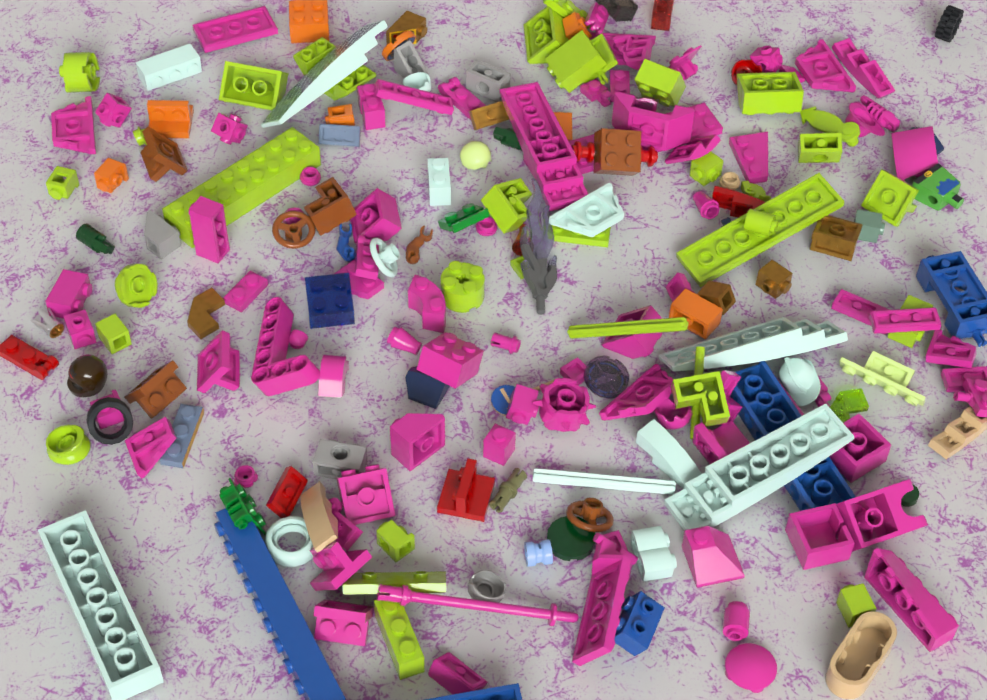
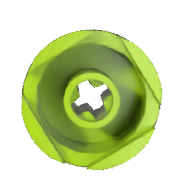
[59,52,100,93]
[440,261,485,313]

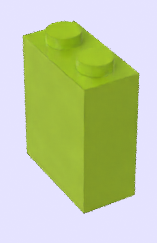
[545,30,607,93]

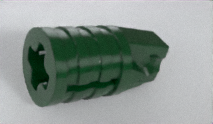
[493,127,522,151]
[76,223,115,254]

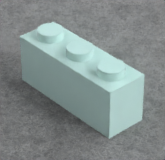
[136,44,202,91]

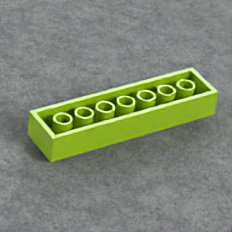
[162,127,321,248]

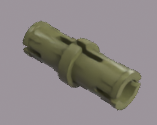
[489,468,527,513]

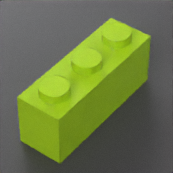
[374,600,425,680]

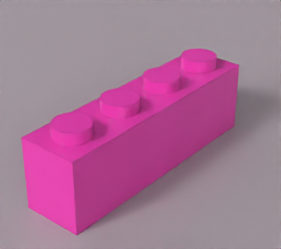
[864,548,959,652]

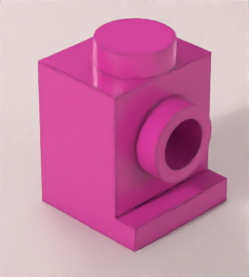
[87,389,124,430]

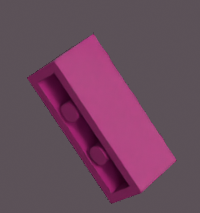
[189,196,230,264]

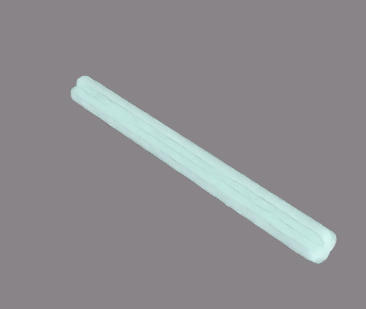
[533,468,676,495]

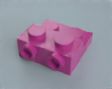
[336,464,395,525]

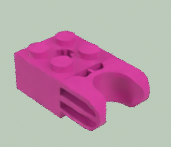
[836,479,928,552]

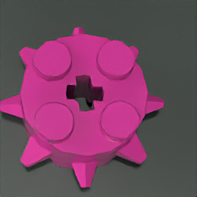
[533,378,596,432]

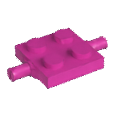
[953,378,987,418]

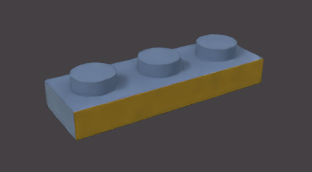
[159,404,204,468]

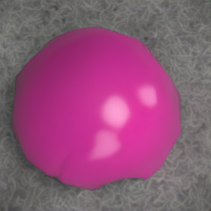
[655,398,693,430]

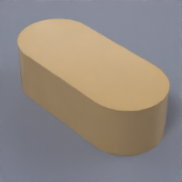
[825,611,897,699]

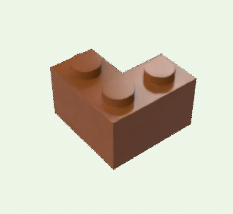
[304,177,357,236]

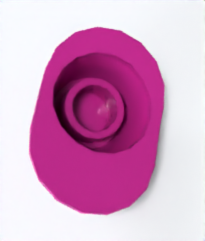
[845,103,885,137]

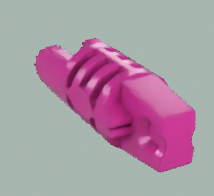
[855,95,900,132]

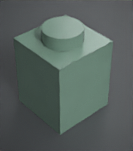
[854,209,885,243]

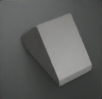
[394,40,429,78]

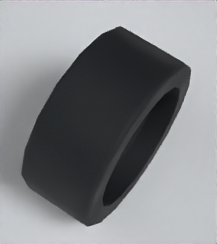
[86,397,133,445]

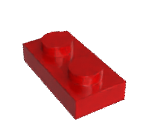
[266,466,308,518]

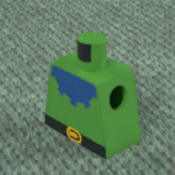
[912,163,964,211]

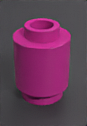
[723,601,750,641]

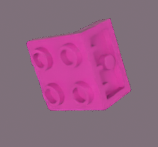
[693,421,750,464]

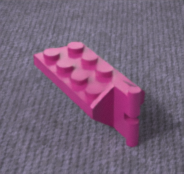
[572,533,638,666]

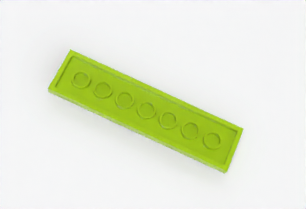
[676,173,844,287]

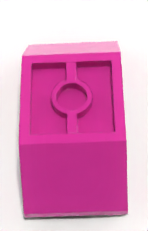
[612,91,695,151]

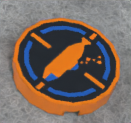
[382,30,416,61]

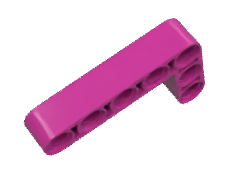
[251,297,320,396]

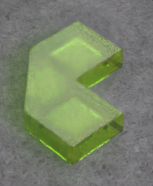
[829,388,869,423]

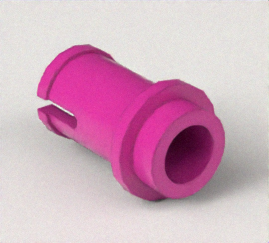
[491,332,521,354]

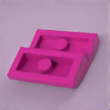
[664,134,721,164]

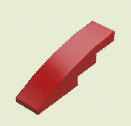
[712,186,766,218]

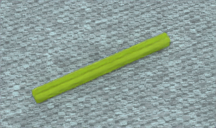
[567,317,689,339]

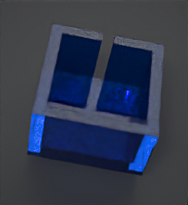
[305,273,355,329]

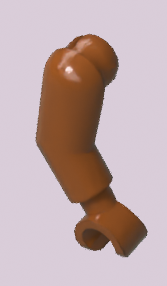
[406,225,433,264]

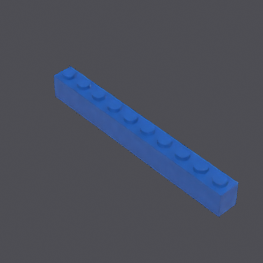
[214,508,346,700]

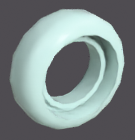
[265,516,314,567]

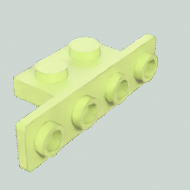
[839,351,925,406]

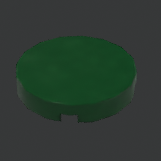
[547,516,595,561]

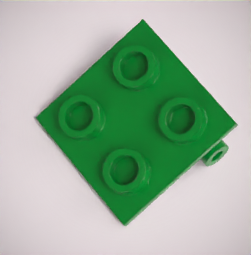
[219,478,266,536]

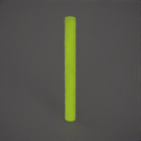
[690,346,705,439]

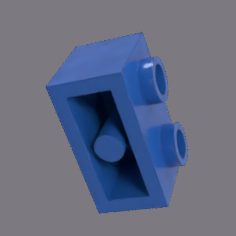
[614,591,665,656]

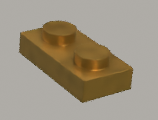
[469,101,510,130]

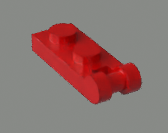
[0,335,59,380]

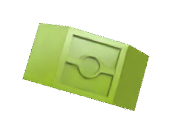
[293,37,376,101]

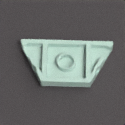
[549,183,624,237]

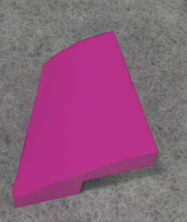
[613,35,653,70]

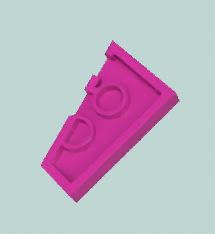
[729,132,768,184]

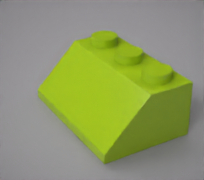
[524,6,569,64]
[219,61,289,110]
[737,72,804,115]

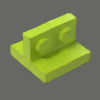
[861,169,919,227]

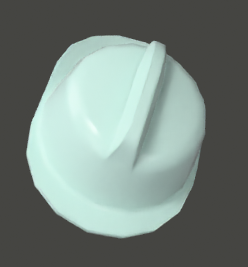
[779,357,821,406]

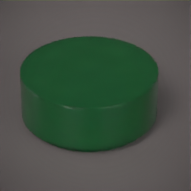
[901,485,919,507]

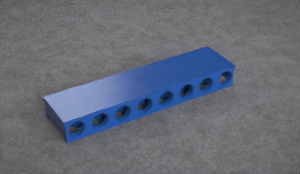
[730,361,856,511]

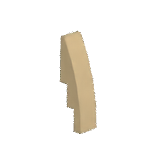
[928,406,987,460]
[300,481,338,553]

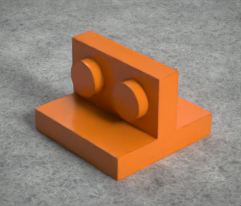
[147,100,194,138]

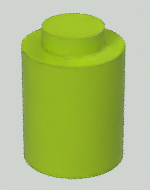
[744,209,779,236]

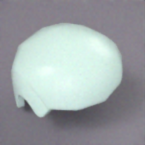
[403,72,432,92]

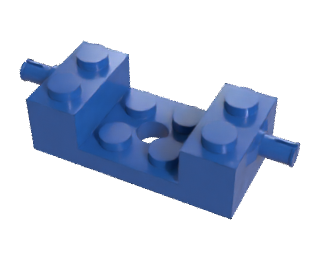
[916,251,987,347]

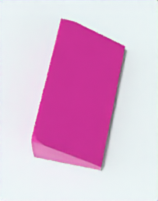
[428,652,488,695]

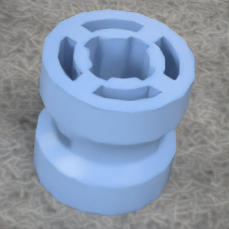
[524,539,553,567]

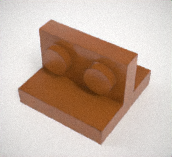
[140,127,188,182]
[124,360,187,419]

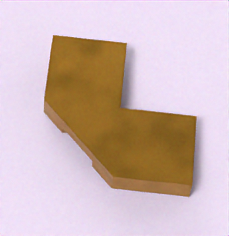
[187,287,225,339]

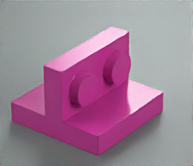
[197,330,240,393]
[309,542,372,591]
[313,599,374,646]

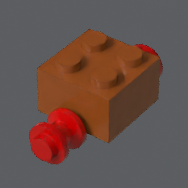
[571,128,658,176]

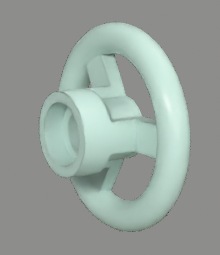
[370,238,400,277]

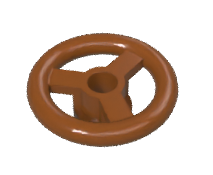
[272,211,315,249]
[566,498,614,532]

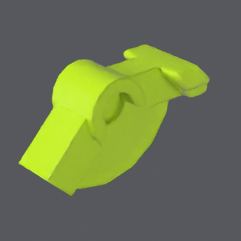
[741,181,771,202]

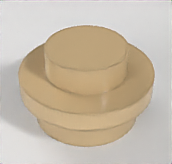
[719,172,740,190]

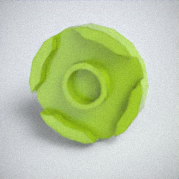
[115,263,158,308]

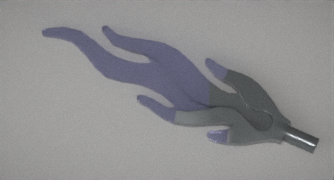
[520,178,557,315]

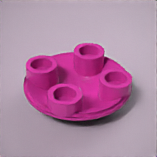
[725,643,777,693]

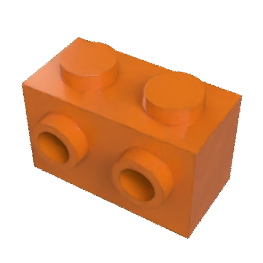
[669,288,723,340]

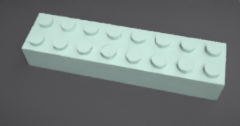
[38,510,164,700]

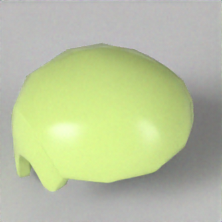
[460,141,492,170]

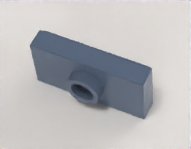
[318,124,361,147]

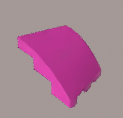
[891,126,938,181]

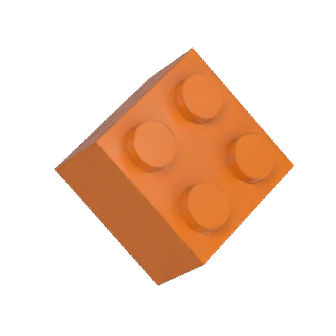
[289,0,329,43]

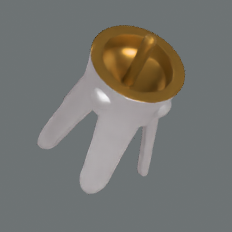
[31,308,64,338]

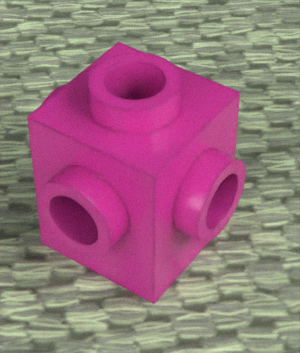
[750,45,783,73]
[95,93,132,128]
[211,113,248,145]

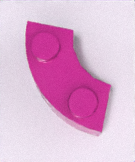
[408,275,446,333]

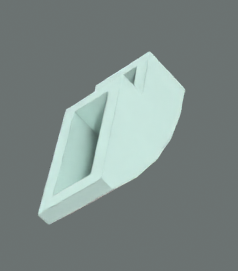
[636,419,702,489]

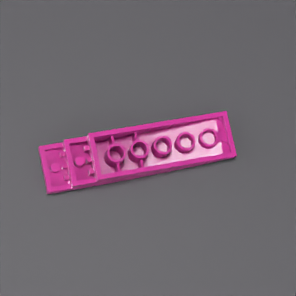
[499,82,588,211]

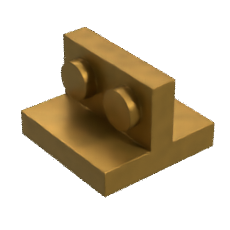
[810,215,862,261]

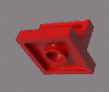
[437,458,495,522]

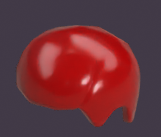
[731,59,762,85]

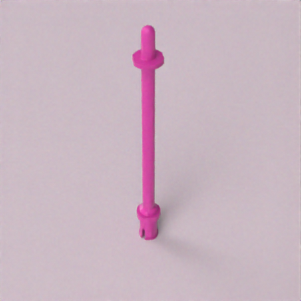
[377,584,578,626]

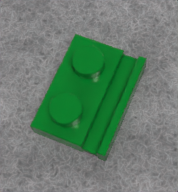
[438,203,490,233]

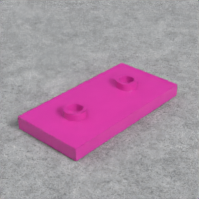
[193,6,278,53]

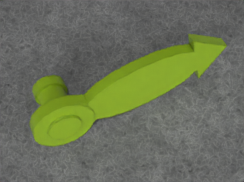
[800,106,860,147]

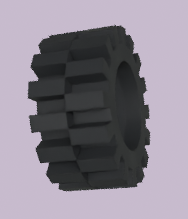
[935,5,964,43]

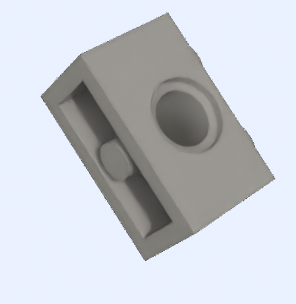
[466,60,510,102]
[312,439,367,480]

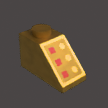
[386,11,428,44]

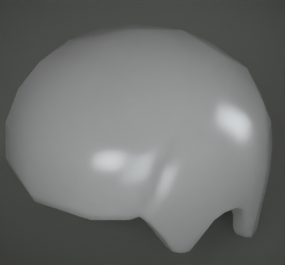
[468,570,506,603]

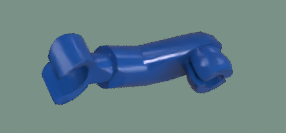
[336,223,356,262]

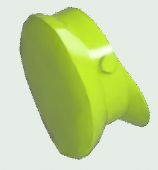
[46,425,91,465]

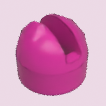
[289,330,308,349]

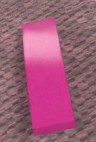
[831,38,895,98]

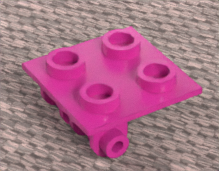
[668,45,702,80]

